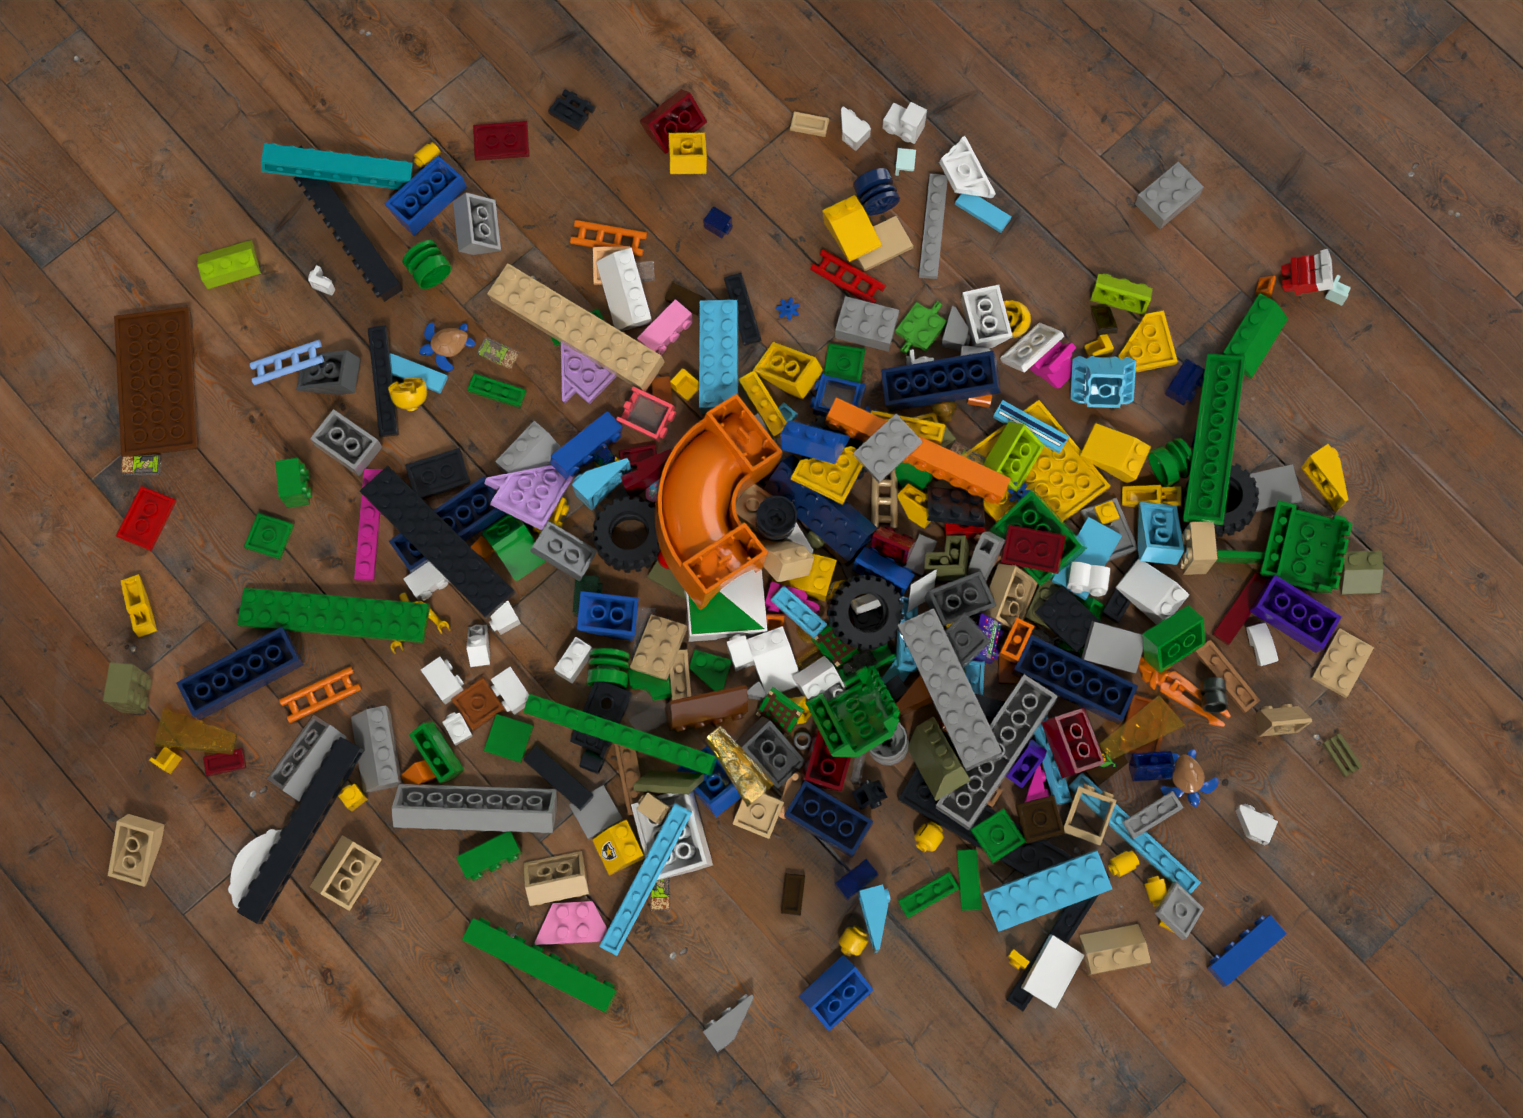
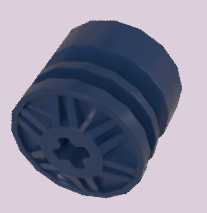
[853,168,900,216]

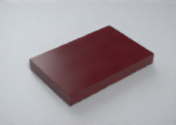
[473,121,530,161]
[1001,525,1066,574]

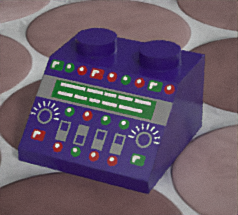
[973,614,1003,664]

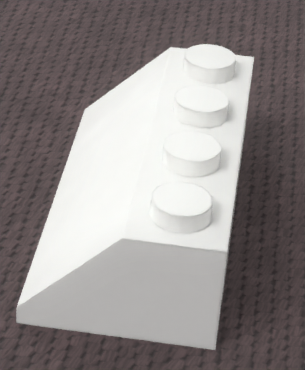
[596,248,652,331]

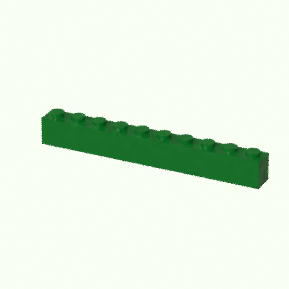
[523,694,718,776]

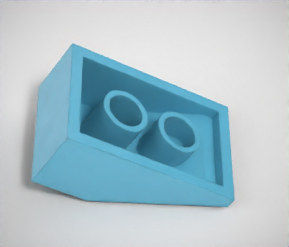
[572,458,632,511]
[1137,502,1184,565]
[858,884,891,953]

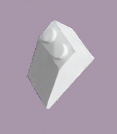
[1115,559,1190,625]
[747,626,799,695]

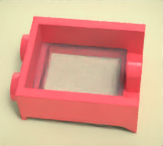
[616,386,676,442]

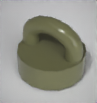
[806,530,825,550]

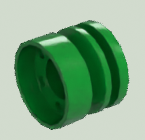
[402,240,452,289]
[1148,437,1193,487]
[586,648,630,689]

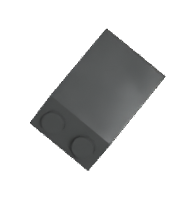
[296,350,361,395]
[924,571,996,629]
[735,716,805,789]

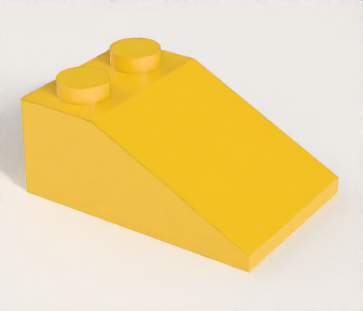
[822,195,882,262]
[753,342,823,399]
[1079,423,1151,483]
[1301,444,1348,513]
[772,554,837,602]

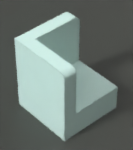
[895,148,916,176]
[1325,275,1351,306]

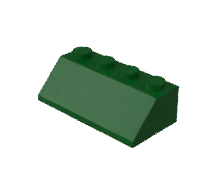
[1222,293,1288,379]

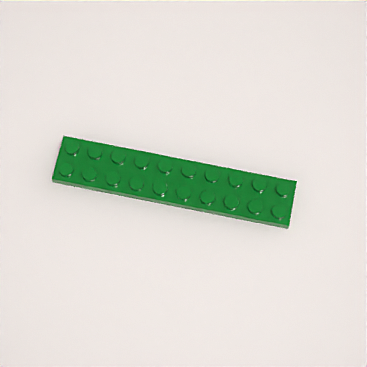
[1184,354,1246,525]
[237,588,430,643]

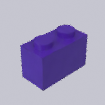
[1006,739,1047,788]

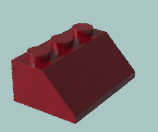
[640,89,707,154]
[1041,708,1105,779]
[800,725,851,792]

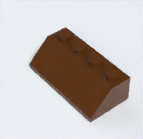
[664,685,748,733]

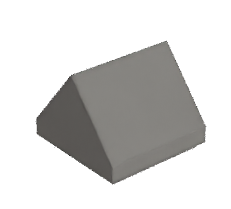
[747,681,767,701]

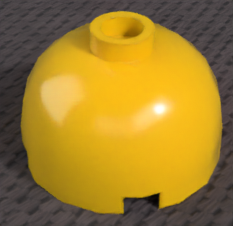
[1003,300,1031,338]
[388,377,427,411]

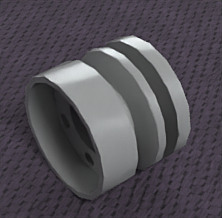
[869,722,909,766]

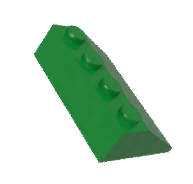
[989,490,1087,586]

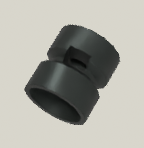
[1200,677,1228,713]

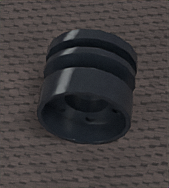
[755,496,797,542]

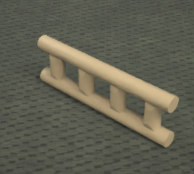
[871,468,898,530]

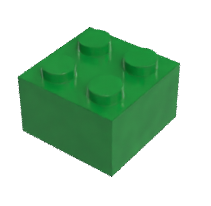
[275,458,312,508]

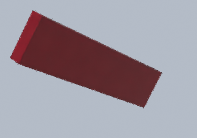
[1212,573,1267,646]

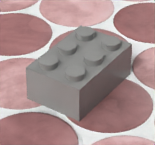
[1135,162,1204,229]
[835,296,899,352]
[310,409,382,476]
[853,413,923,483]

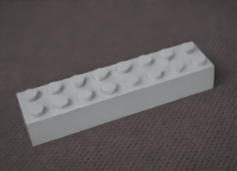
[898,608,1002,771]
[936,674,1058,830]
[392,784,557,833]

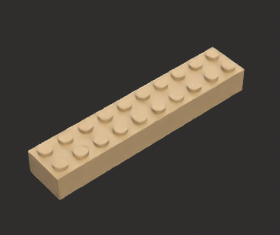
[487,263,665,392]

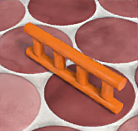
[570,220,647,256]
[279,666,362,723]

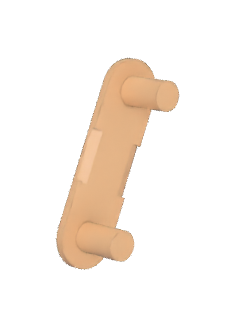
[779,772,802,819]

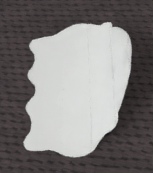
[228,829,282,909]

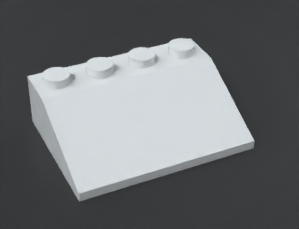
[631,791,713,880]

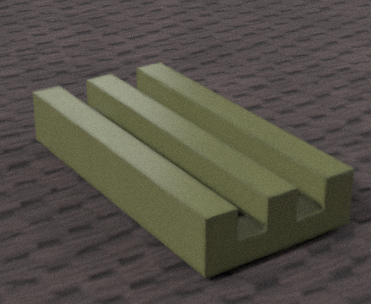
[1322,733,1362,777]

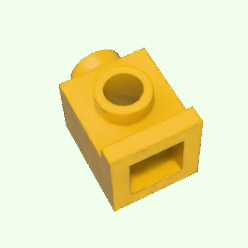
[338,784,368,811]

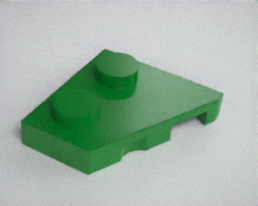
[689,650,732,691]

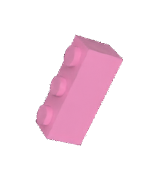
[637,299,692,355]

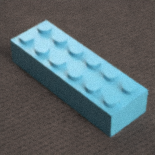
[699,300,738,414]
[984,850,1112,932]

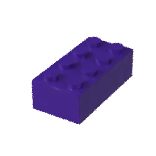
[1250,575,1342,653]

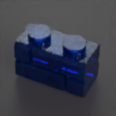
[1165,359,1205,405]
[1129,751,1175,782]
[834,859,879,901]

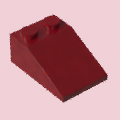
[871,526,916,566]

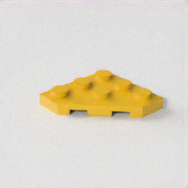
[1118,310,1178,373]
[791,446,863,505]

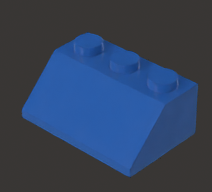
[781,421,850,464]
[852,546,915,596]
[798,955,873,1031]

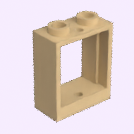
[1064,784,1117,846]

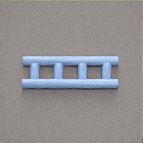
[250,340,324,385]

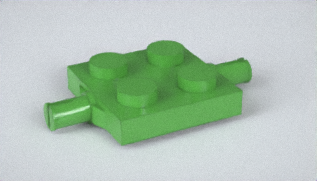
[895,301,947,354]

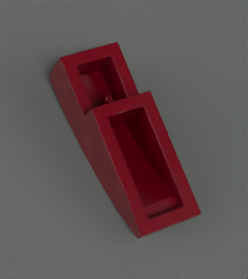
[621,449,672,497]

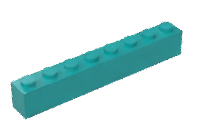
[261,143,413,190]

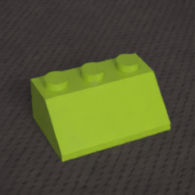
[197,240,261,289]
[1090,274,1153,315]
[983,422,1045,492]

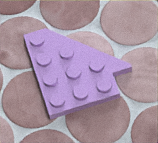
[561,342,617,405]
[484,465,574,530]

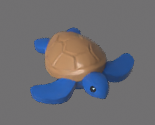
[419,323,475,372]
[1161,749,1219,807]

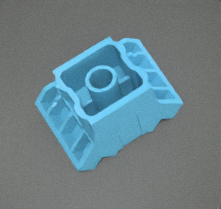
[1071,356,1136,408]

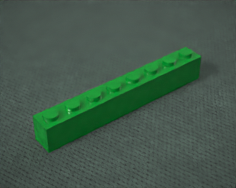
[462,917,618,1014]

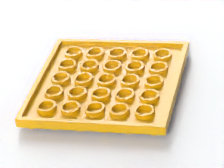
[962,400,1110,523]

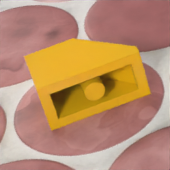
[897,483,931,529]

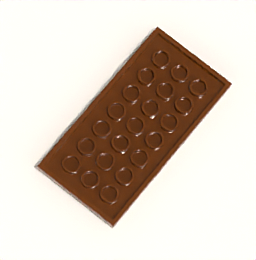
[114,307,198,457]

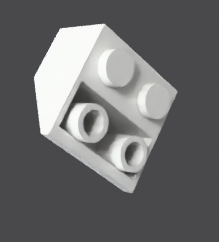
[792,656,846,701]

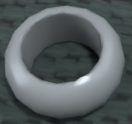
[794,732,812,750]

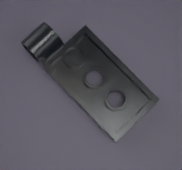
[570,682,633,775]

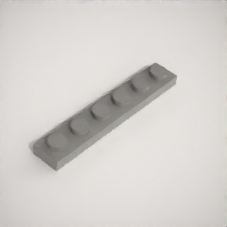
[919,174,948,279]

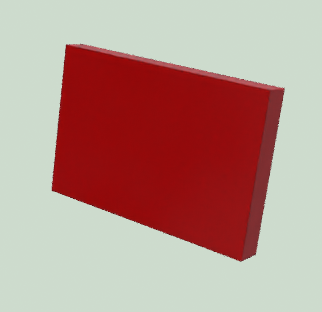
[116,486,177,552]

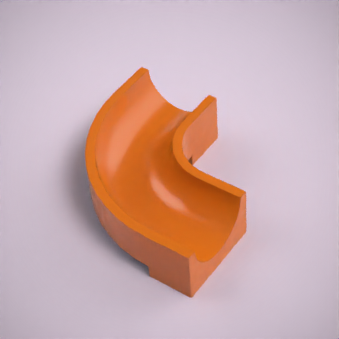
[655,394,783,610]

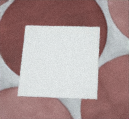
[908,569,937,612]

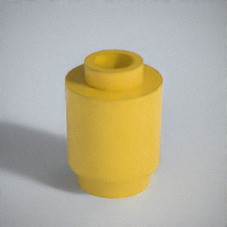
[413,142,441,168]
[1108,850,1139,877]
[1144,876,1167,907]

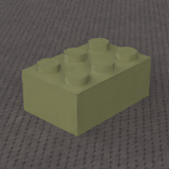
[103,662,152,714]

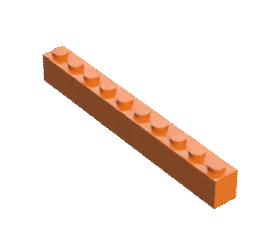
[824,397,1011,505]

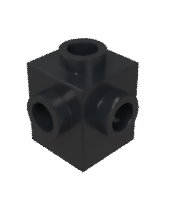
[852,779,888,810]

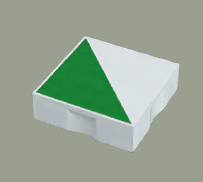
[684,569,767,642]

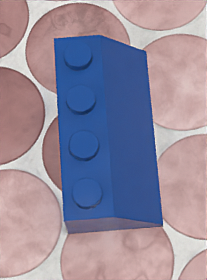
[384,156,467,236]

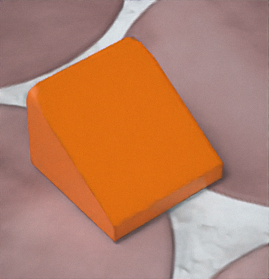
[471,536,494,562]

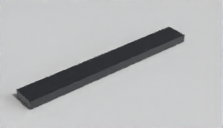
[1006,875,1110,1012]

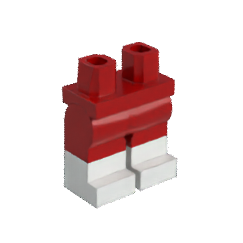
[1281,249,1334,295]

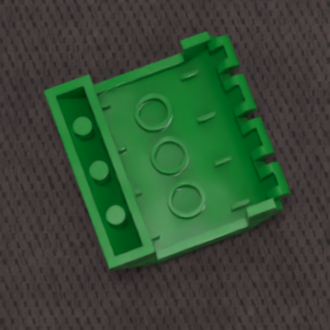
[1260,500,1353,593]
[806,665,900,757]

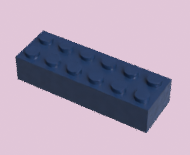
[881,351,1001,412]
[764,455,878,562]
[389,476,506,573]
[176,627,304,720]
[1012,635,1138,724]

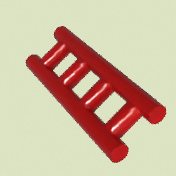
[810,249,886,304]

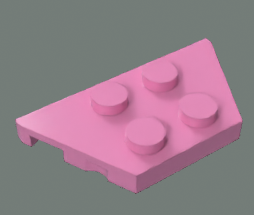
[535,901,608,945]

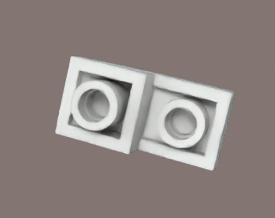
[1246,622,1278,666]

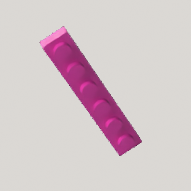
[354,469,383,581]

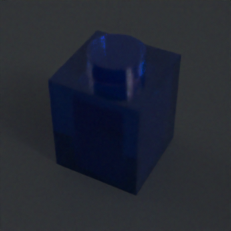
[703,206,733,239]

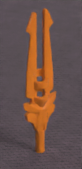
[1138,657,1231,727]

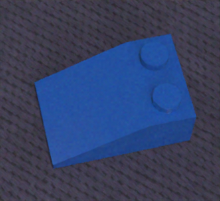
[577,591,639,641]
[677,746,746,817]

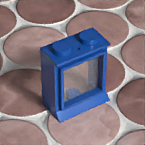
[810,374,866,417]

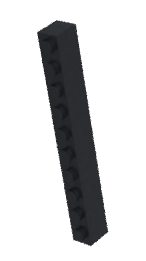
[293,145,402,302]
[237,737,365,924]

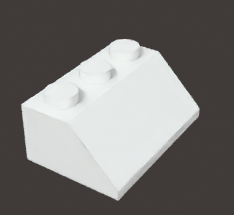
[961,285,1013,349]

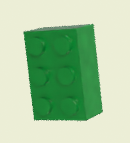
[1142,605,1205,673]

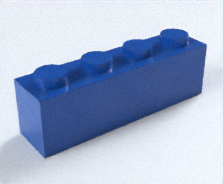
[550,411,623,479]
[1207,915,1287,987]

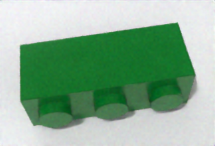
[409,722,465,783]
[456,831,522,882]

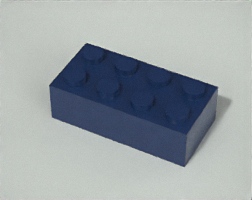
[784,780,873,858]

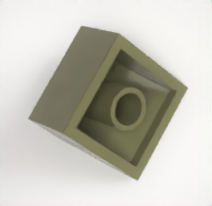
[1339,551,1384,595]

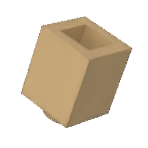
[637,792,672,824]

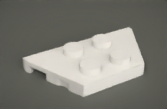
[939,136,996,198]

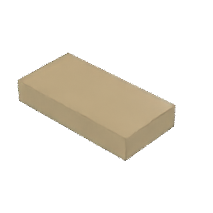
[790,112,829,137]

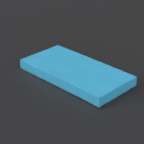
[1051,517,1122,600]

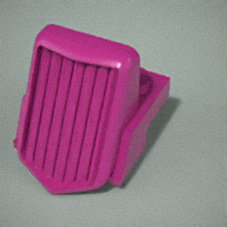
[1029,341,1076,388]

